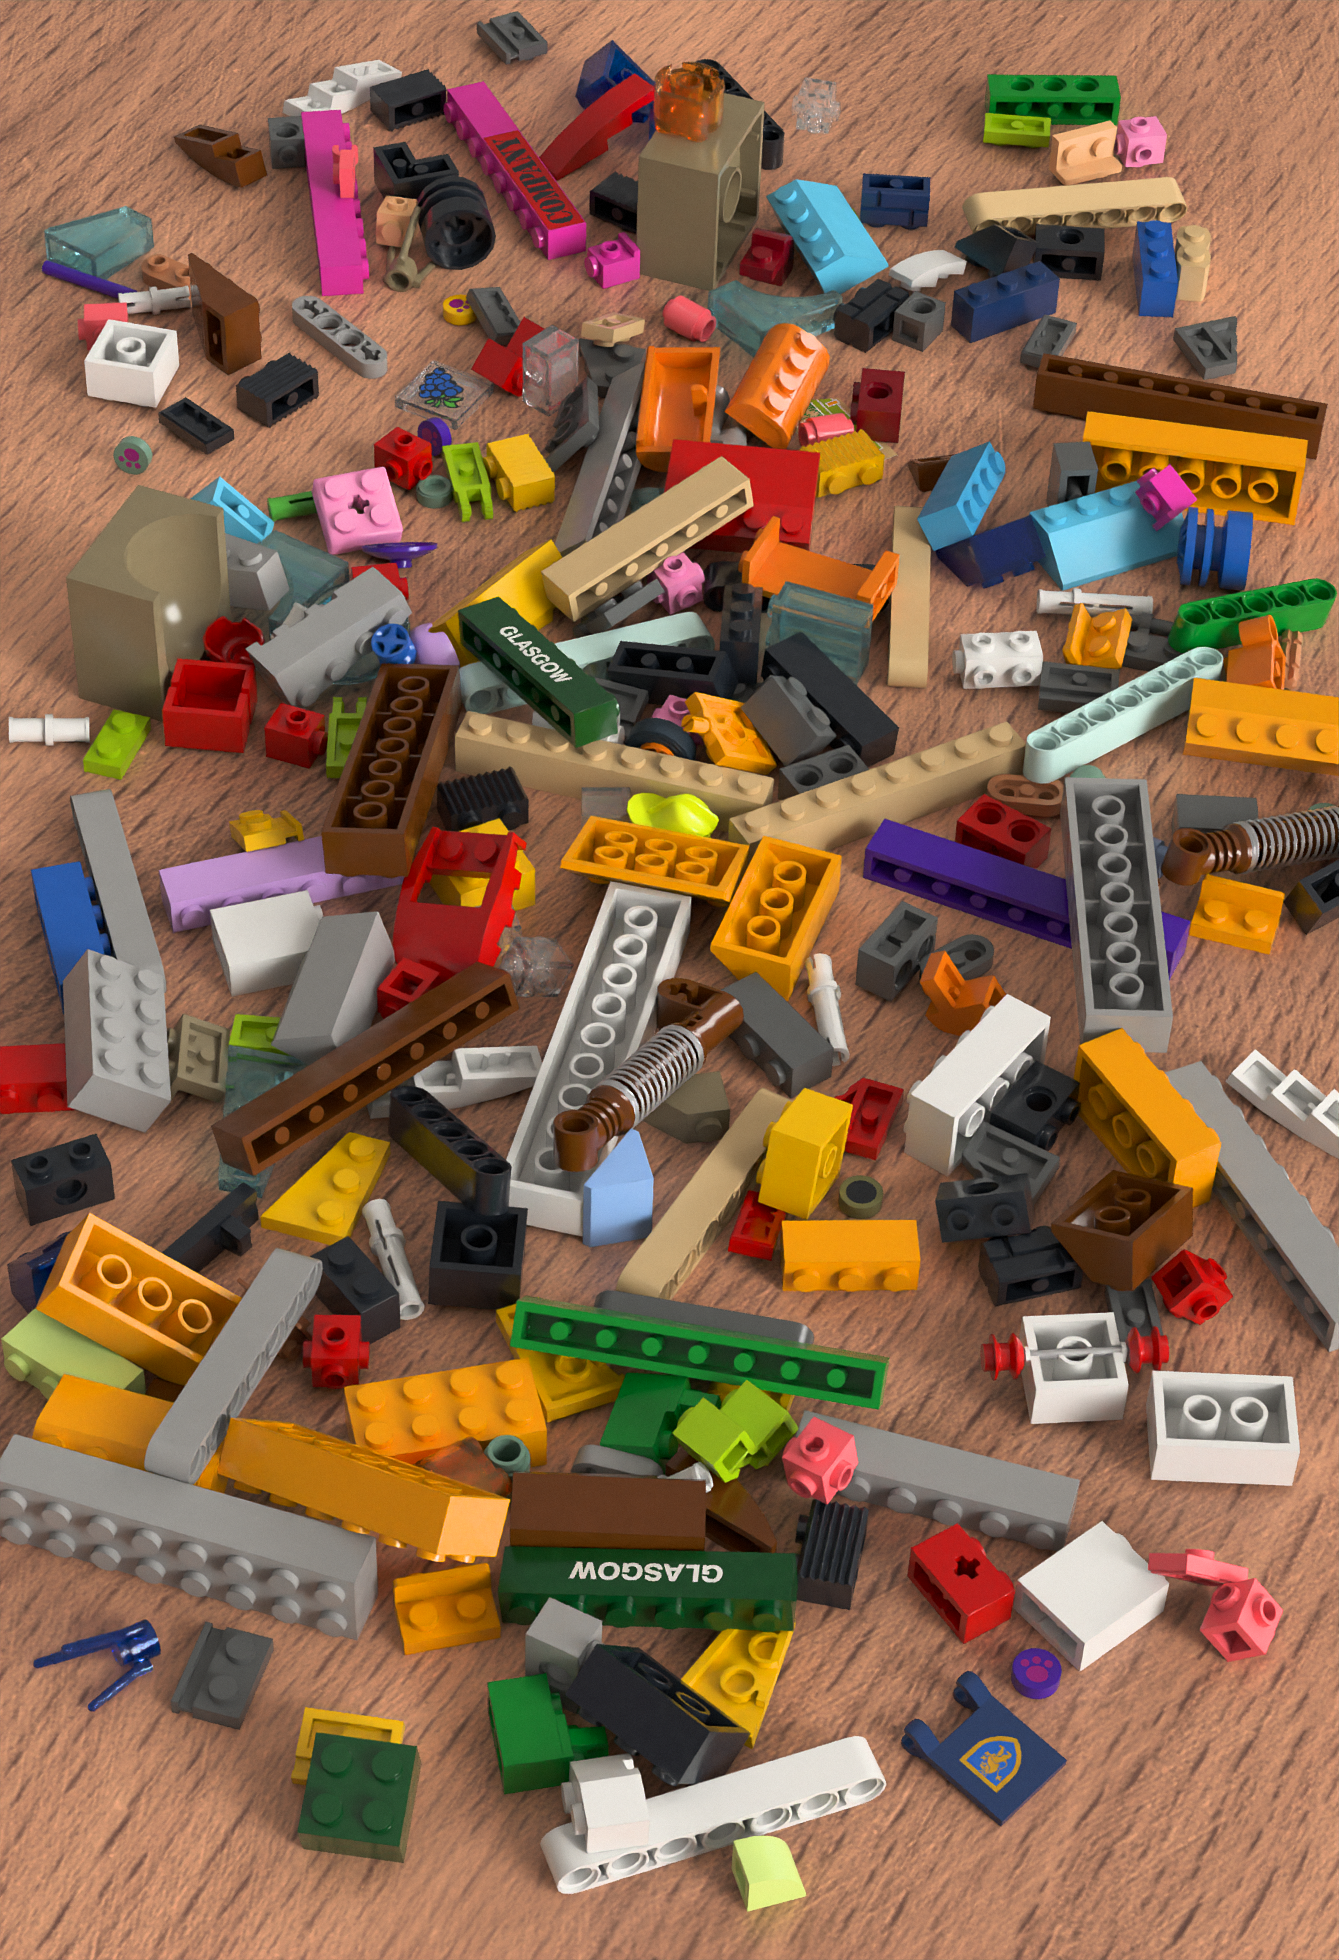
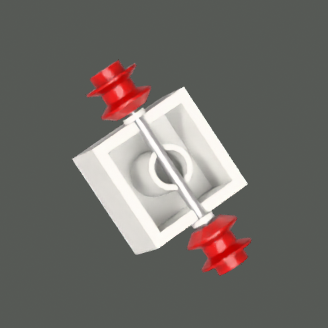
[980,1312,1169,1424]

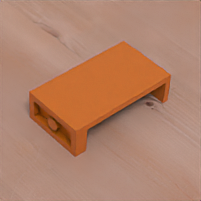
[738,516,900,628]

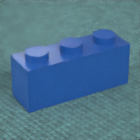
[1132,220,1178,317]

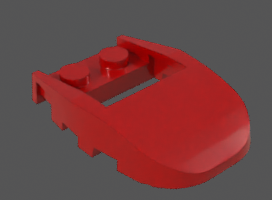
[392,827,527,987]

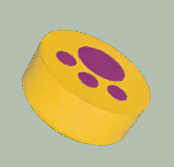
[443,294,477,326]

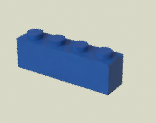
[31,861,111,1014]

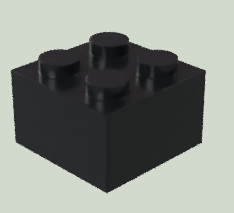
[428,1201,528,1310]

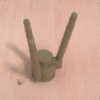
[383,206,437,292]

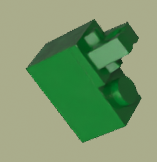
[600,1372,721,1475]
[487,1673,609,1795]

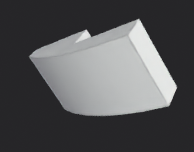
[889,250,967,291]

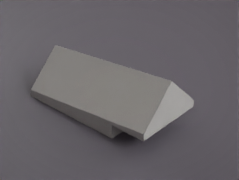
[271,911,395,1065]

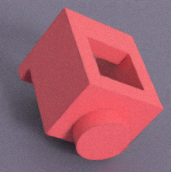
[78,302,129,350]

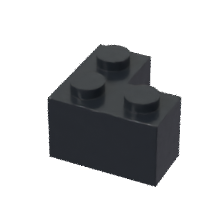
[373,142,459,199]

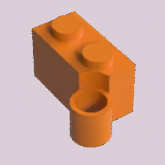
[1223,615,1286,690]

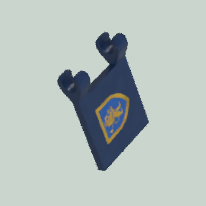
[901,1671,1067,1827]

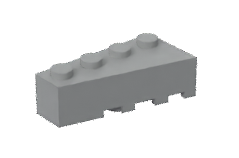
[225,533,290,611]
[246,567,412,709]

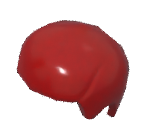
[202,616,265,665]

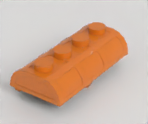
[724,323,830,449]
[636,346,720,472]

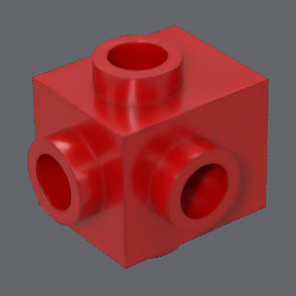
[374,427,433,490]
[1151,1249,1233,1325]
[303,1315,370,1389]

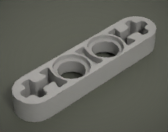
[292,296,388,379]

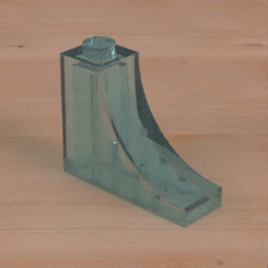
[708,280,843,357]
[257,530,349,640]

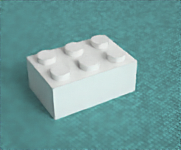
[1146,1371,1300,1486]

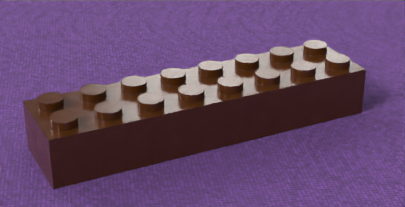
[321,663,462,878]

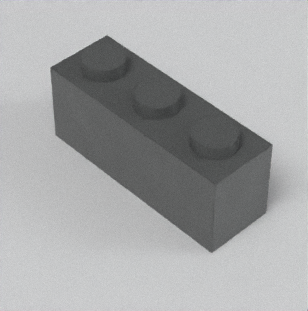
[721,972,834,1098]

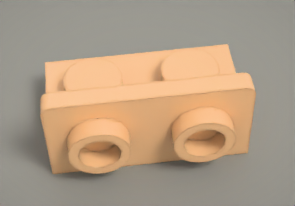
[1049,121,1122,186]

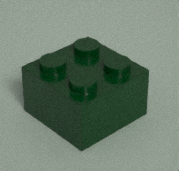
[297,1732,421,1863]

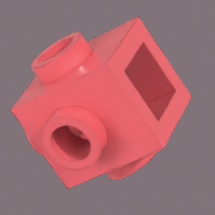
[782,1417,859,1504]
[1200,1578,1283,1662]

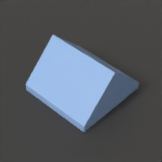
[583,1128,654,1247]

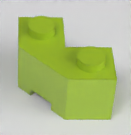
[672,1380,799,1483]

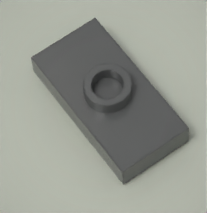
[466,287,520,345]
[1020,314,1077,368]

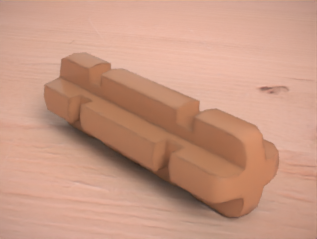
[1280,629,1303,690]

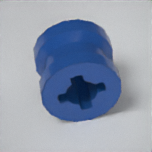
[371,623,417,665]

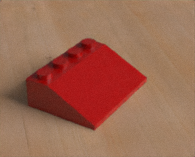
[664,439,820,553]

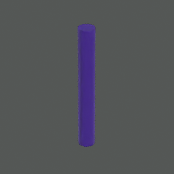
[42,260,137,304]

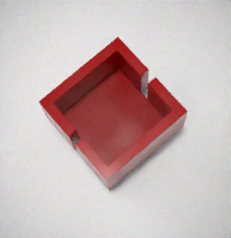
[162,658,258,753]

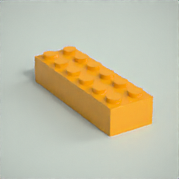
[1082,411,1308,525]
[217,1417,510,1563]

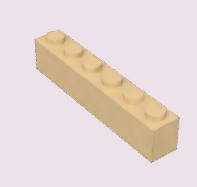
[541,456,754,622]

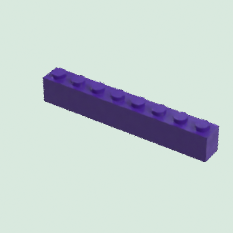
[863,818,1191,981]

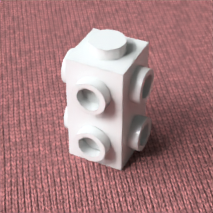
[952,631,1043,689]

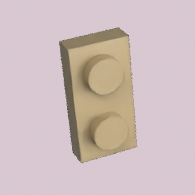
[581,312,645,347]

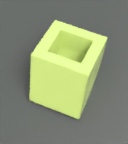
[731,1836,806,1912]

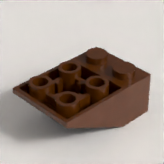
[188,253,262,375]

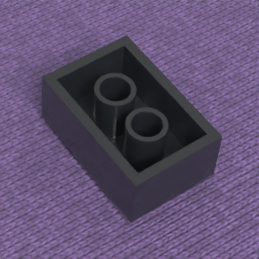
[565,1644,751,1786]

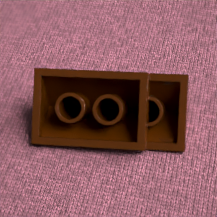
[510,1471,706,1551]

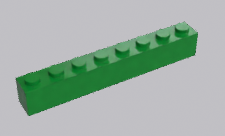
[510,1296,890,1410]

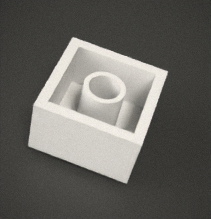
[84,319,179,408]

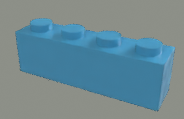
[917,441,1006,551]

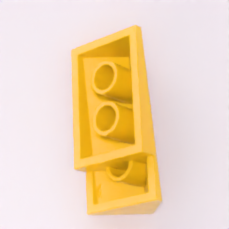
[428,539,562,667]

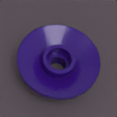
[362,542,438,568]

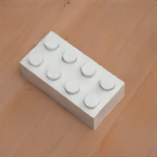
[903,994,1051,1177]

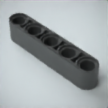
[593,1290,814,1344]

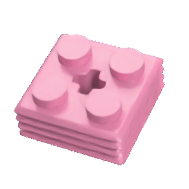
[312,467,403,555]

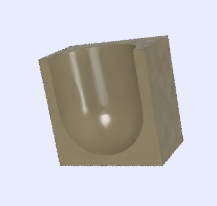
[636,85,765,292]
[66,485,231,722]

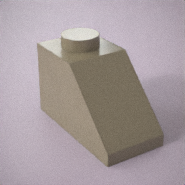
[643,1071,730,1144]

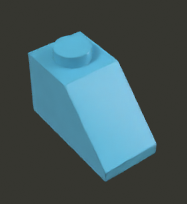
[190,476,275,547]

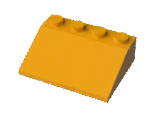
[560,816,750,907]

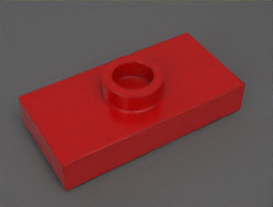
[728,1190,789,1261]

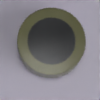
[838,1175,883,1219]

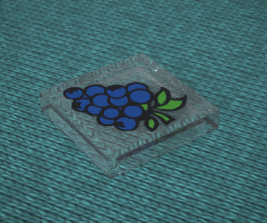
[395,360,494,430]

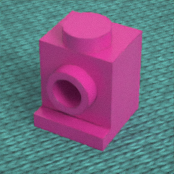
[584,232,640,289]
[1135,464,1198,531]

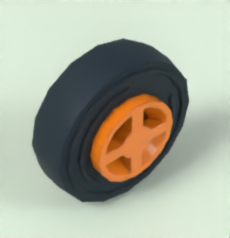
[625,718,696,761]

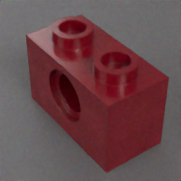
[850,368,905,443]

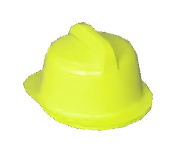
[627,793,719,838]

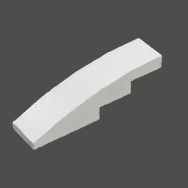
[282,60,402,117]
[367,1046,542,1119]
[1225,1049,1339,1159]

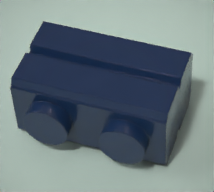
[860,173,931,230]

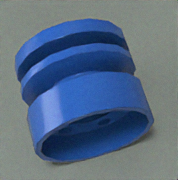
[1176,507,1253,591]

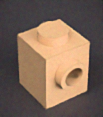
[376,195,419,247]

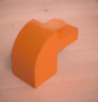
[919,950,1006,1036]

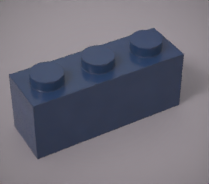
[951,261,1060,343]

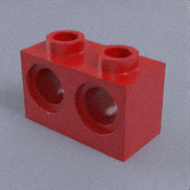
[955,794,1052,869]

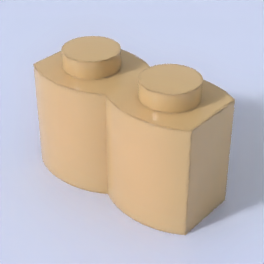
[1175,225,1211,302]

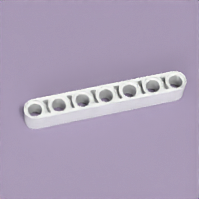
[540,1736,886,1894]

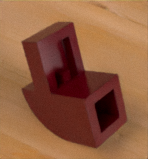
[739,228,794,287]

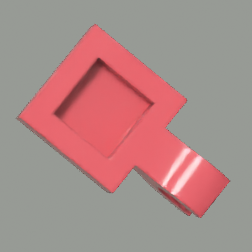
[332,145,358,198]

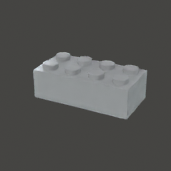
[63,949,171,1133]

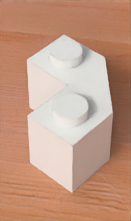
[561,1753,650,1854]

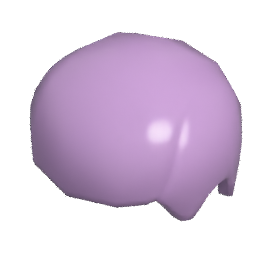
[408,623,460,669]

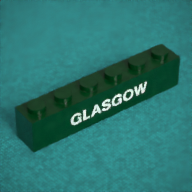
[458,596,620,748]
[497,1546,798,1632]

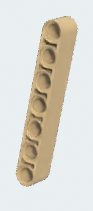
[962,177,1188,235]
[887,506,931,688]
[616,1088,793,1300]

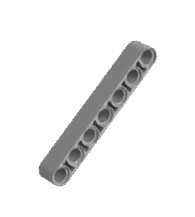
[70,789,167,993]
[144,1248,323,1485]

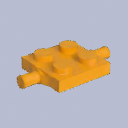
[681,692,777,775]

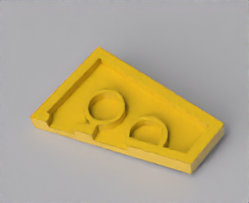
[260,1132,391,1245]
[496,1297,625,1423]
[681,1623,795,1750]

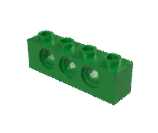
[984,74,1121,125]

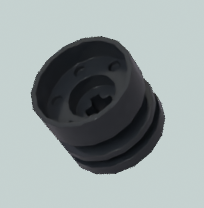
[416,176,496,270]

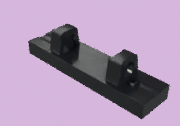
[162,1182,259,1273]

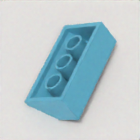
[766,179,889,301]
[1025,481,1184,591]

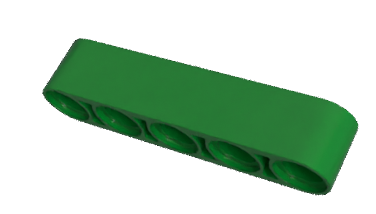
[1168,578,1337,654]

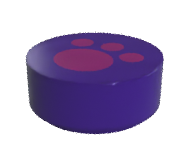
[417,417,452,456]
[1011,1648,1062,1699]

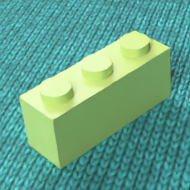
[1,1309,146,1400]

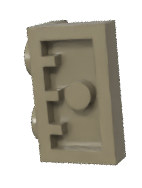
[167,1014,230,1104]

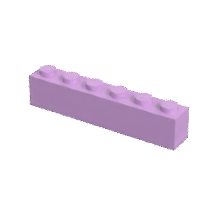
[159,836,405,933]

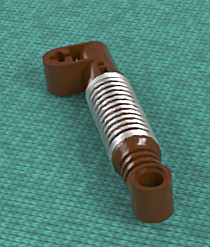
[1161,806,1339,886]
[553,978,744,1172]

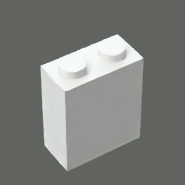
[210,890,323,997]
[1013,1521,1169,1672]

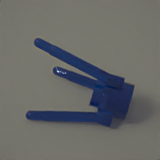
[33,1619,161,1712]

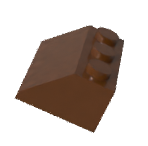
[1051,1170,1193,1291]

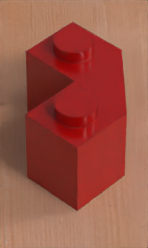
[471,317,572,397]

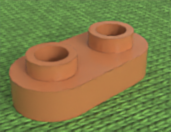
[141,254,191,299]
[986,774,1064,817]

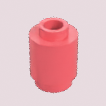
[663,295,716,343]
[798,413,854,447]

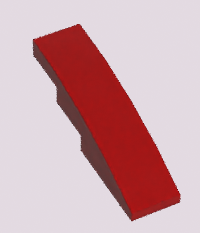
[539,73,657,181]

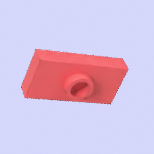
[1148,1549,1248,1587]

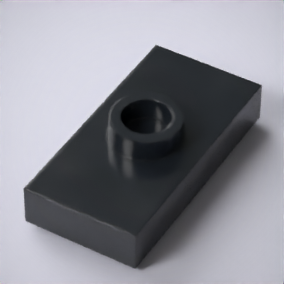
[158,397,234,455]

